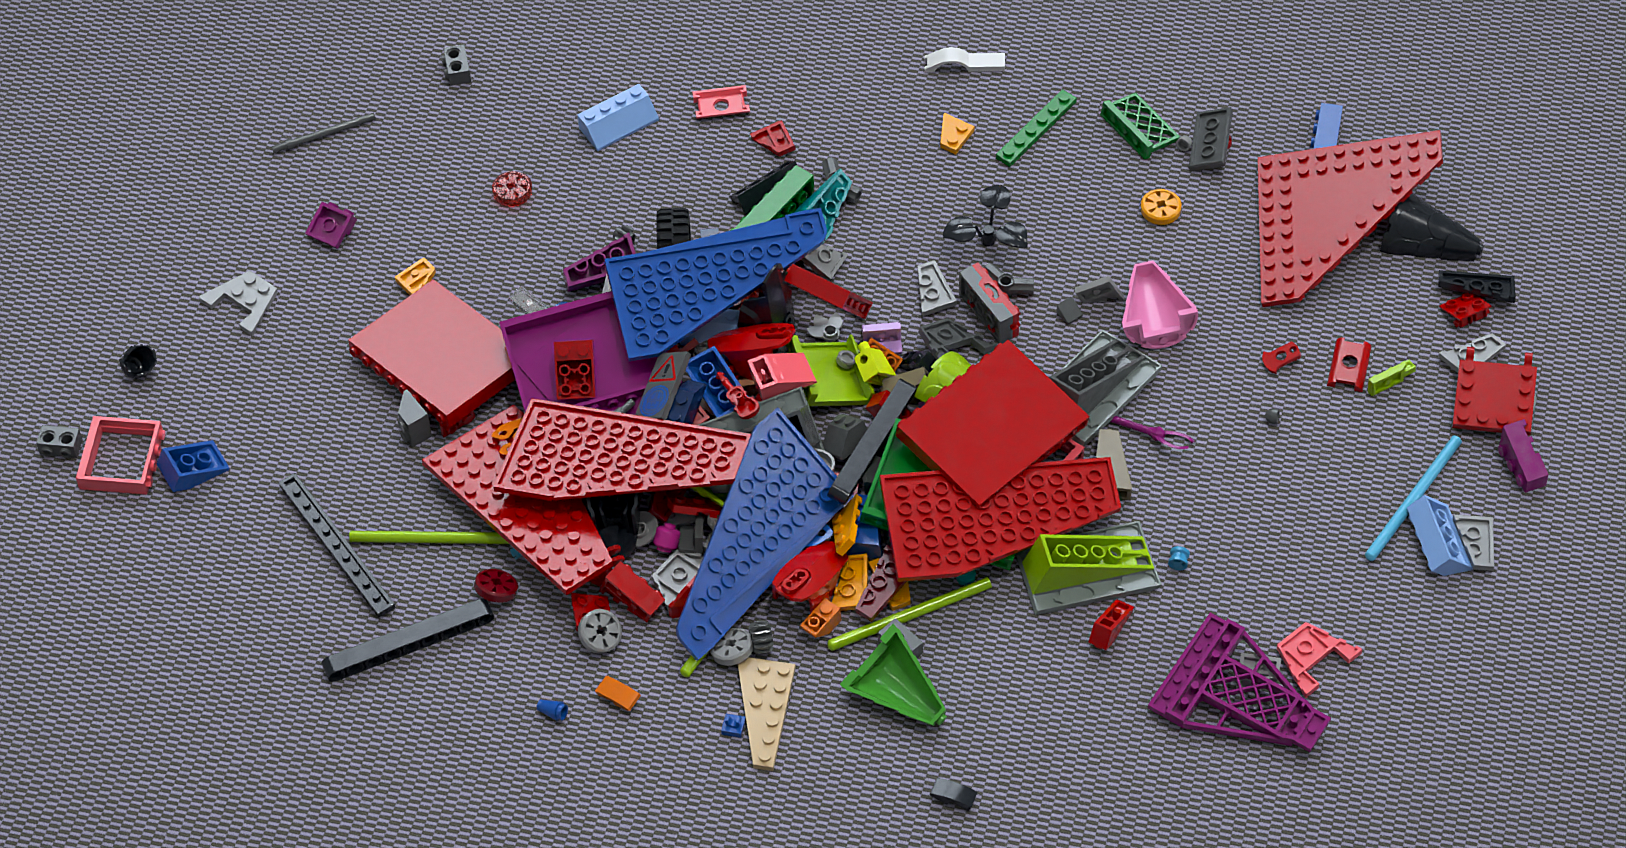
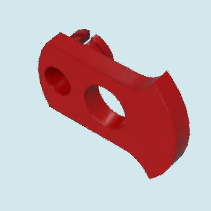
[1262,341,1301,374]

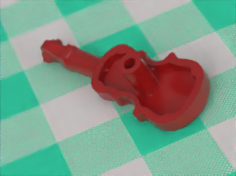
[716,372,760,419]

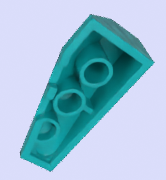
[794,169,852,242]

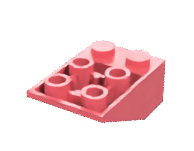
[747,353,817,401]

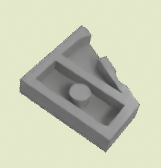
[1075,276,1124,303]

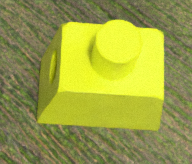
[854,341,896,386]

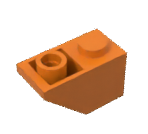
[800,598,842,638]

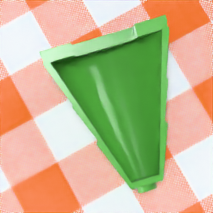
[840,624,947,726]

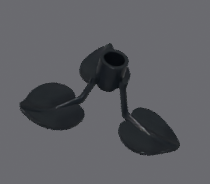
[943,185,1028,248]

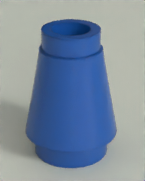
[537,699,568,721]

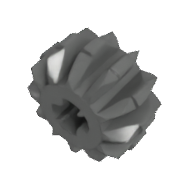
[748,620,774,654]

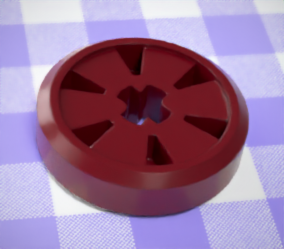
[474,569,518,603]

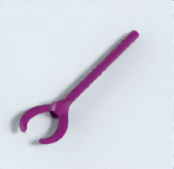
[1110,416,1195,449]

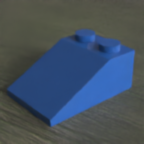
[157,440,230,492]

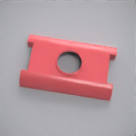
[692,85,750,119]

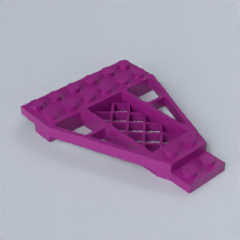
[1148,612,1331,752]

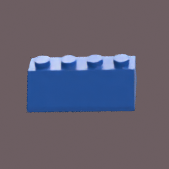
[685,346,748,418]

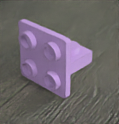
[862,322,902,355]

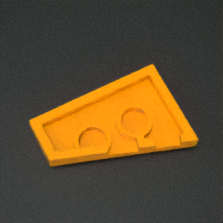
[832,554,868,611]

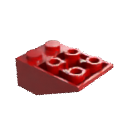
[554,340,596,400]

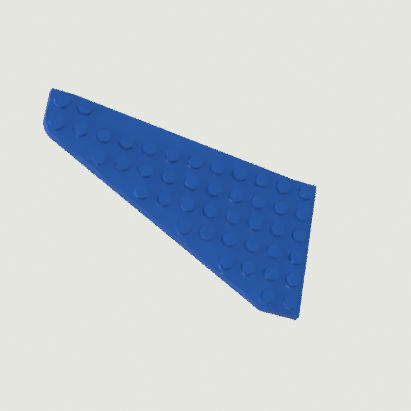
[604,208,827,362]
[676,407,854,661]

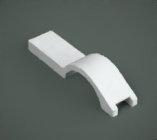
[924,47,1005,72]

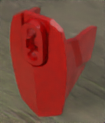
[708,323,796,380]
[772,541,849,614]

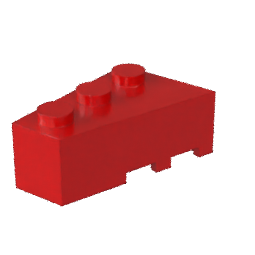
[599,561,665,622]

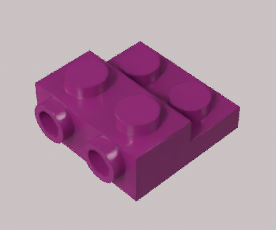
[305,202,357,249]

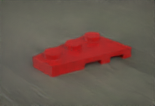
[667,496,722,518]

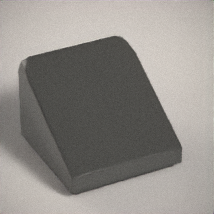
[1056,296,1083,325]

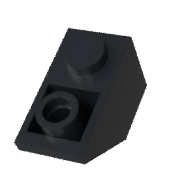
[899,351,936,373]

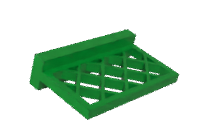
[1100,92,1180,160]

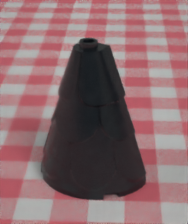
[1380,193,1484,262]

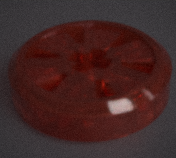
[492,171,533,207]

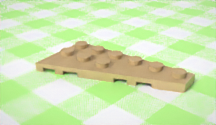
[737,657,796,771]

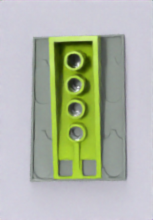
[1015,521,1161,615]

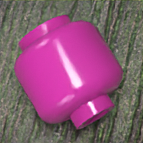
[653,523,681,553]

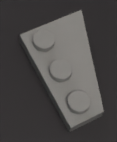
[801,245,848,281]
[1453,515,1494,571]

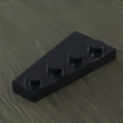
[1438,270,1516,303]

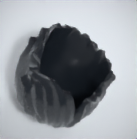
[119,344,157,379]

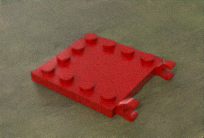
[1452,347,1537,436]

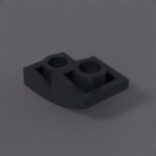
[929,778,978,811]

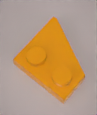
[395,257,436,295]

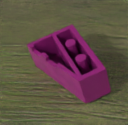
[1498,419,1549,493]

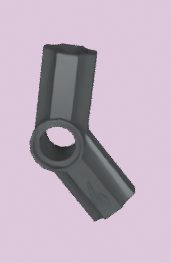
[822,157,863,203]
[984,263,1034,297]

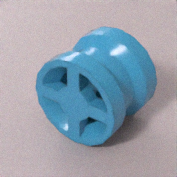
[1168,546,1190,570]

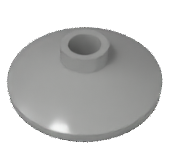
[636,511,658,547]

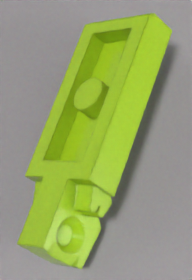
[1368,360,1416,396]

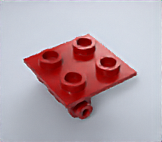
[1439,293,1492,328]
[571,593,610,632]

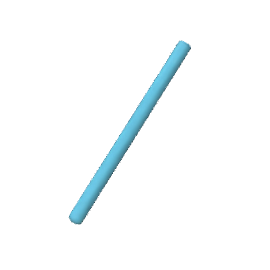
[1365,435,1462,561]

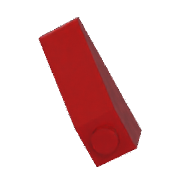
[1088,599,1134,650]

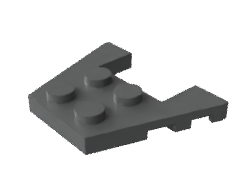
[918,318,997,360]

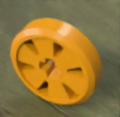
[1141,189,1182,225]

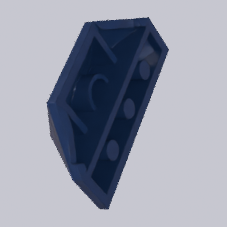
[666,380,707,424]

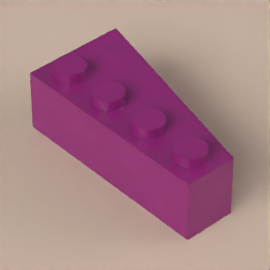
[562,233,636,292]

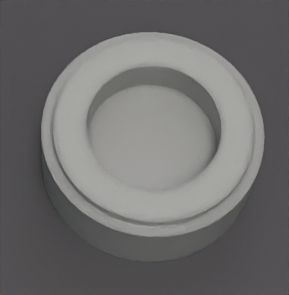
[836,350,855,369]

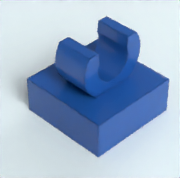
[721,713,746,738]

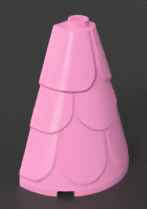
[1122,260,1198,349]

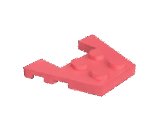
[1277,622,1362,698]

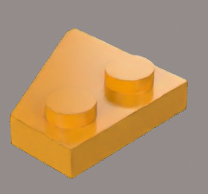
[940,113,975,155]

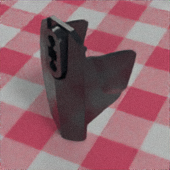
[738,263,796,335]
[587,492,641,558]

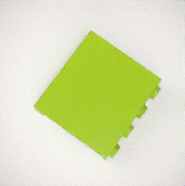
[786,334,874,406]

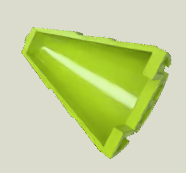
[914,351,971,402]

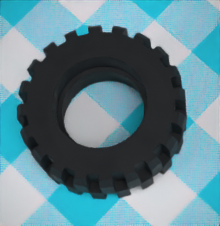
[656,208,691,249]

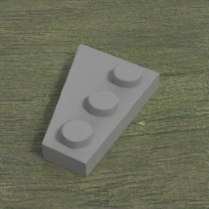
[918,260,957,317]
[1438,333,1506,373]

